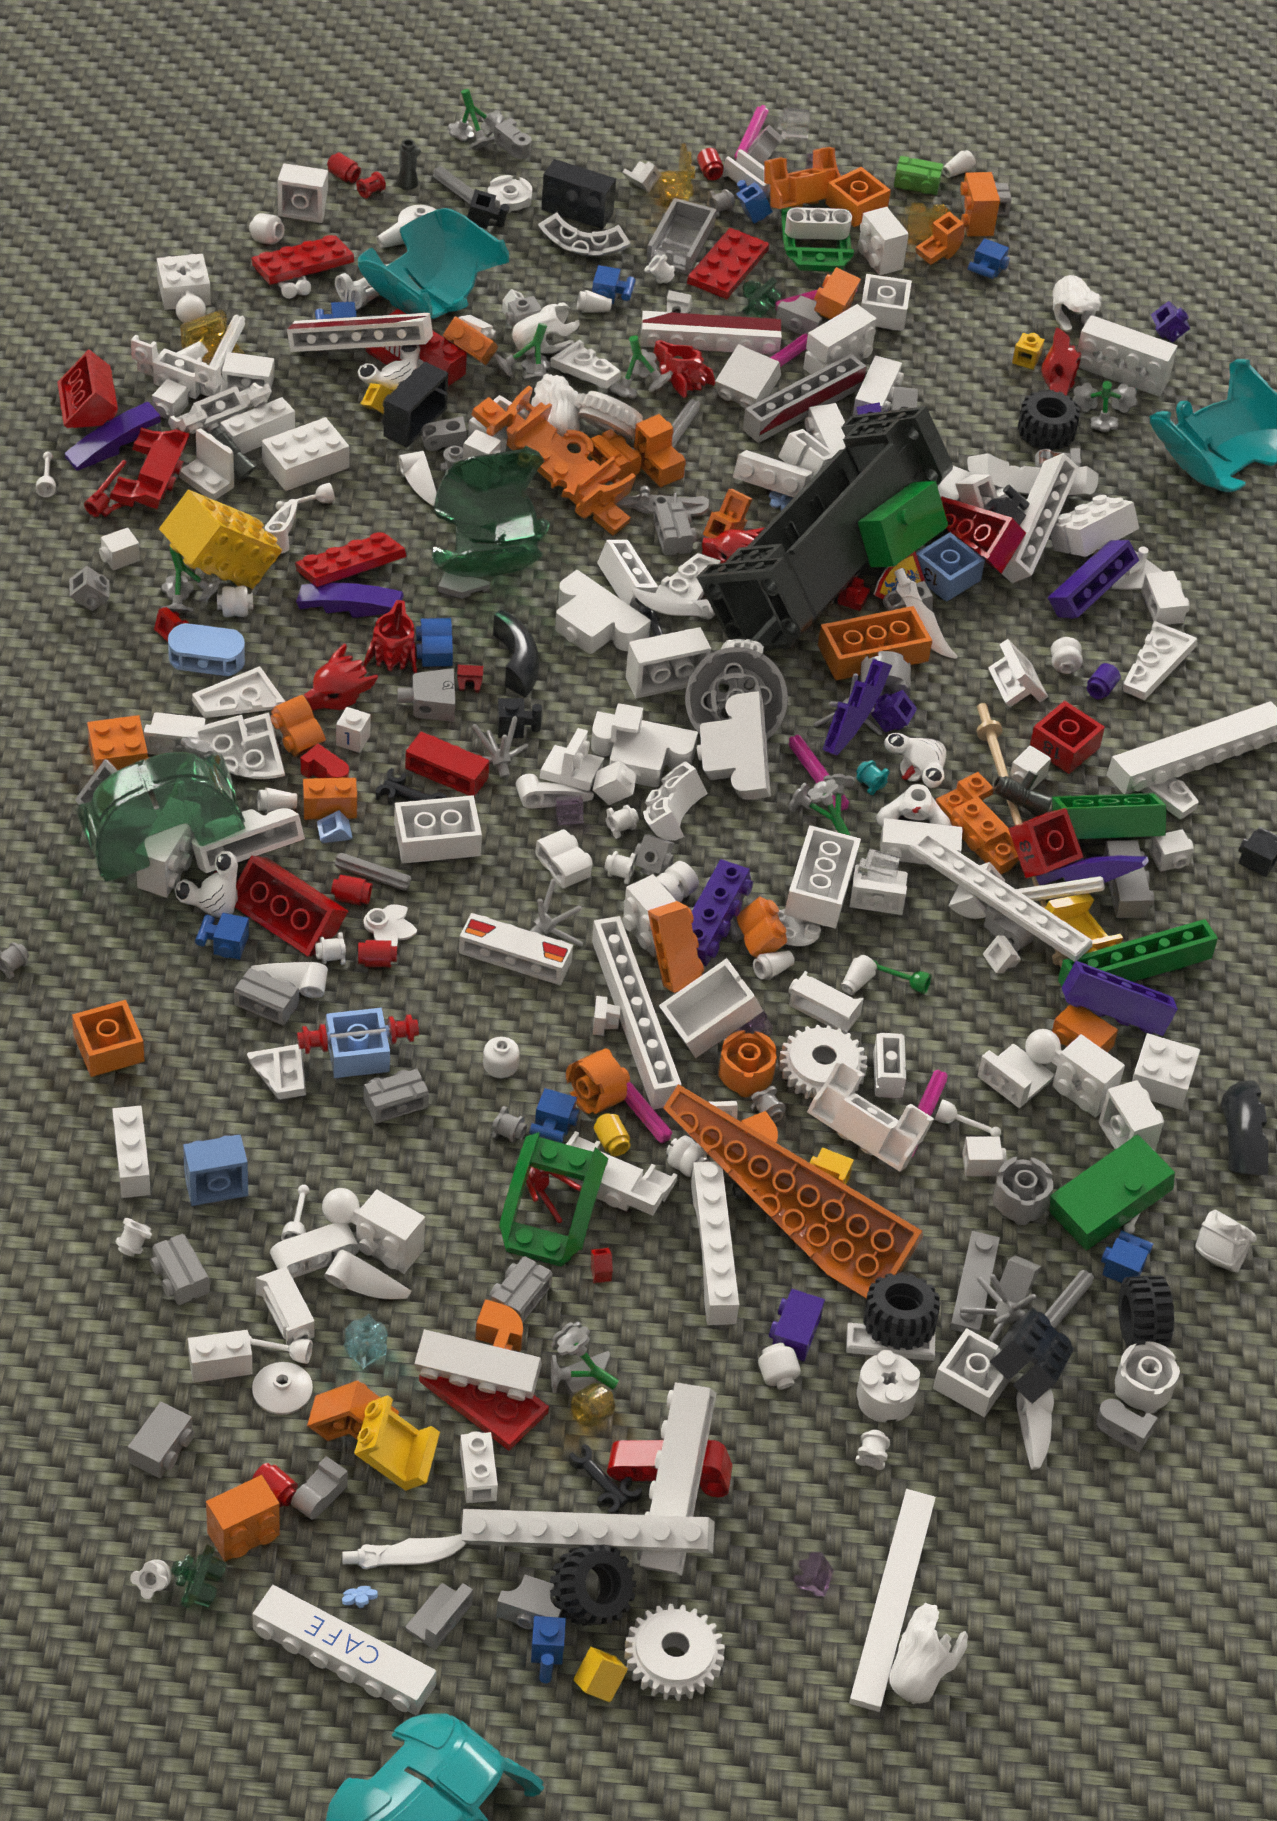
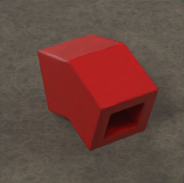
[591,1248,613,1283]

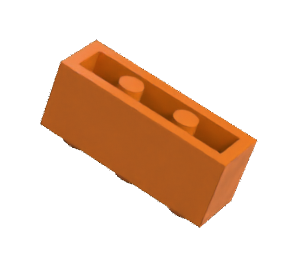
[647,901,704,993]

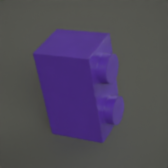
[769,1289,825,1361]

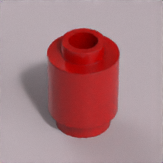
[697,148,724,181]
[327,152,361,183]
[331,875,372,906]
[358,940,397,968]
[252,1463,298,1507]

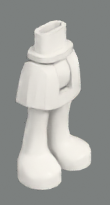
[335,264,412,310]

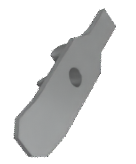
[615,486,709,517]

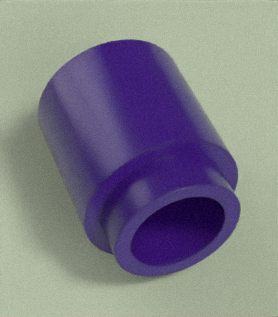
[1087,663,1121,699]

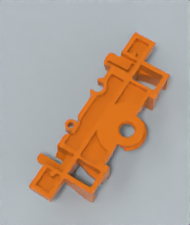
[471,386,636,536]

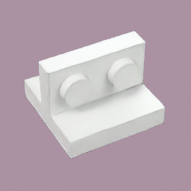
[988,639,1048,707]
[539,728,604,791]

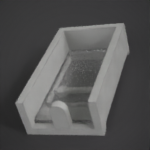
[646,198,717,275]

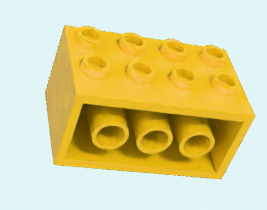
[159,489,283,589]

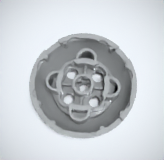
[685,647,788,740]

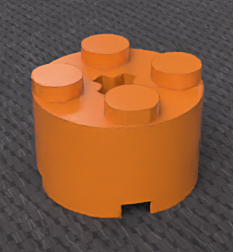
[718,1030,777,1098]
[566,1048,630,1114]

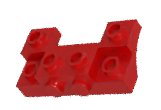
[109,427,190,509]

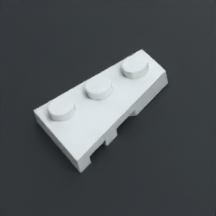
[551,340,621,389]
[656,553,720,600]
[192,666,285,718]
[1141,777,1199,820]

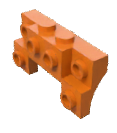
[764,147,841,209]
[936,772,1019,874]

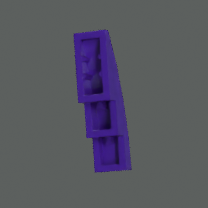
[64,402,161,471]
[296,583,404,618]
[822,659,892,755]
[1036,855,1149,886]

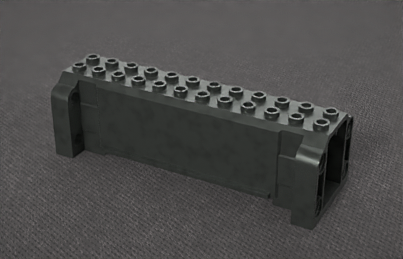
[696,406,953,651]

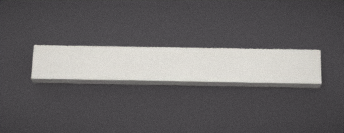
[909,831,1093,962]
[849,1489,936,1712]

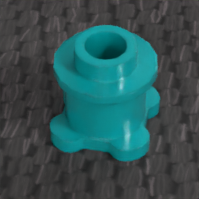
[856,760,890,795]

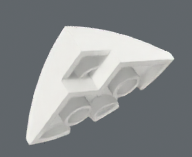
[192,713,285,779]

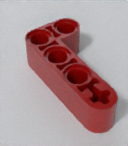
[607,1440,733,1498]

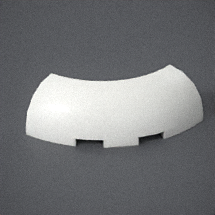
[538,213,631,256]
[643,761,708,840]

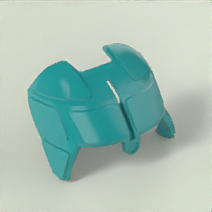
[358,208,509,319]
[1149,359,1277,492]
[326,1713,544,1821]

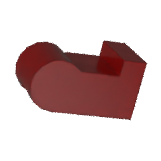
[301,744,349,779]

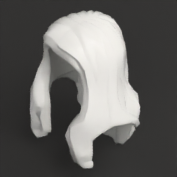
[1052,275,1102,332]
[512,303,580,355]
[531,374,580,437]
[889,1603,968,1704]

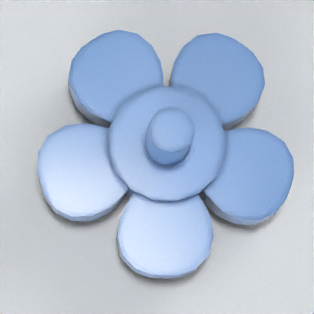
[769,491,793,511]
[342,1586,378,1608]

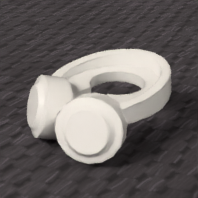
[278,276,311,299]

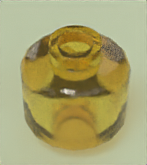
[571,1383,615,1428]

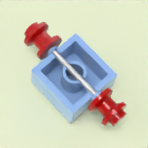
[297,1008,419,1078]

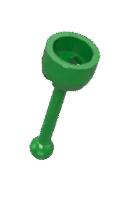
[873,960,932,994]

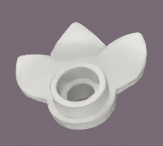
[364,905,417,946]

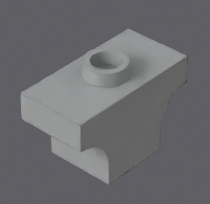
[776,295,822,335]
[496,1575,561,1629]

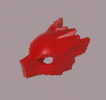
[1041,328,1081,396]
[653,340,716,398]
[702,528,764,563]
[363,600,418,674]
[304,644,378,711]

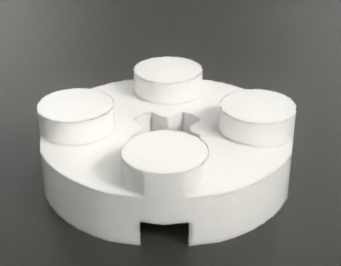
[488,175,532,213]

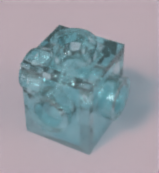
[344,1314,388,1369]

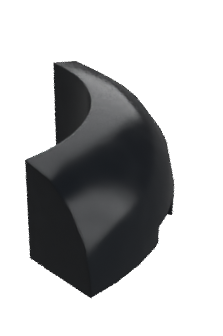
[493,610,539,698]
[1220,1080,1268,1175]

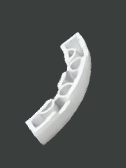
[967,453,1099,497]

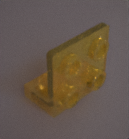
[657,143,695,207]
[905,203,954,240]
[181,309,245,365]

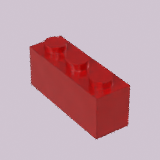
[405,732,490,797]

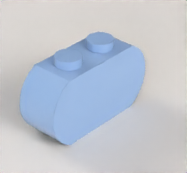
[168,623,245,676]

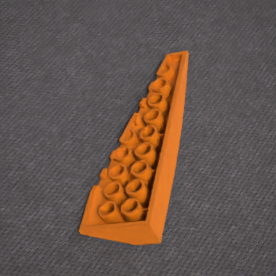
[663,1084,923,1299]

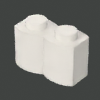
[535,829,593,889]

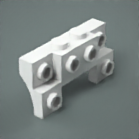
[131,335,228,399]
[168,383,272,434]
[807,1060,934,1172]
[566,1131,677,1216]

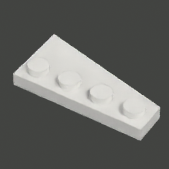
[1123,621,1197,700]

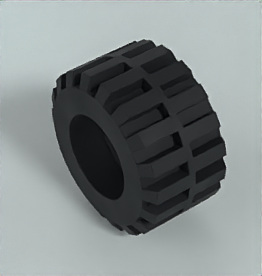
[1018,390,1080,450]
[863,1273,940,1350]
[1118,1275,1175,1348]
[550,1544,637,1626]

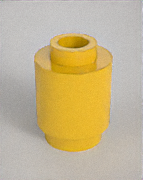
[593,1113,631,1156]

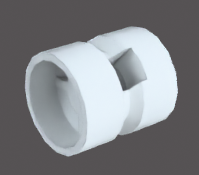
[656,861,699,902]

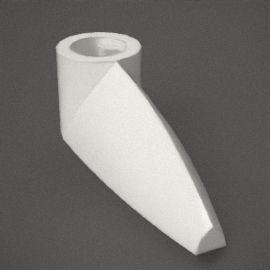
[399,451,439,507]
[265,499,298,554]
[516,774,594,809]
[251,962,328,998]
[324,1250,411,1299]
[1016,1389,1054,1470]

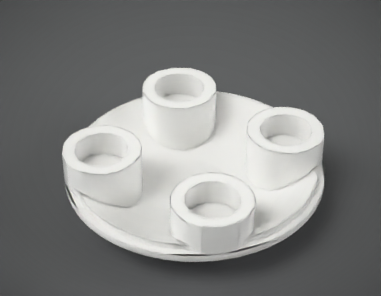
[778,909,821,946]

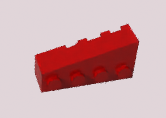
[941,496,1026,574]

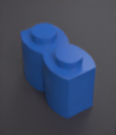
[416,618,453,667]

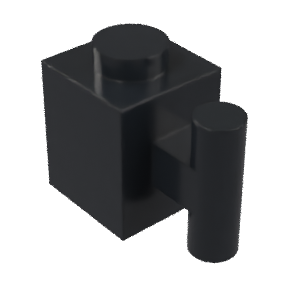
[467,189,510,229]
[985,484,1030,525]
[497,698,542,738]
[1238,827,1277,877]

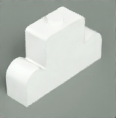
[555,570,651,654]
[697,691,771,800]
[591,711,698,787]
[191,808,305,873]

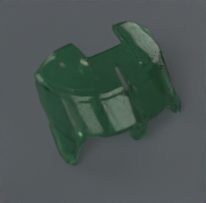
[432,446,550,577]
[75,752,246,882]

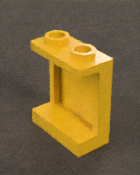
[1045,893,1124,954]
[354,1395,440,1491]

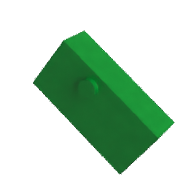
[858,481,948,567]
[1052,793,1166,839]
[1049,1134,1175,1251]

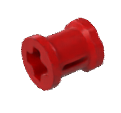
[356,171,386,199]

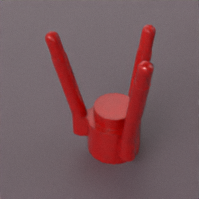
[84,460,126,517]
[526,1167,582,1223]

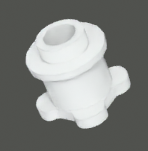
[644,254,675,284]
[606,805,639,839]
[604,851,636,884]
[315,932,346,965]
[115,1218,152,1256]
[855,1430,890,1470]
[130,1560,172,1599]

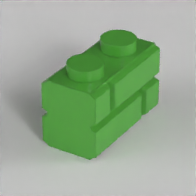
[894,156,943,195]

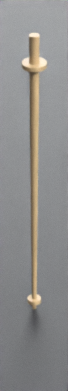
[977,703,1069,967]

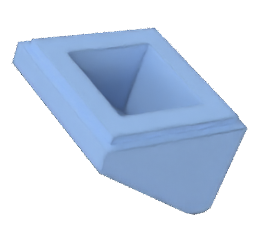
[317,810,352,843]

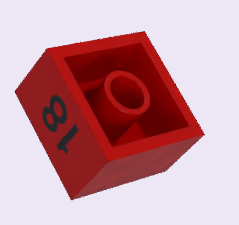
[1029,700,1105,774]
[1008,808,1083,878]

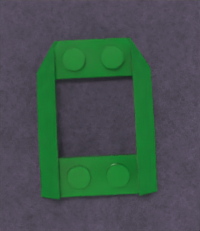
[781,208,854,272]
[499,1132,609,1267]

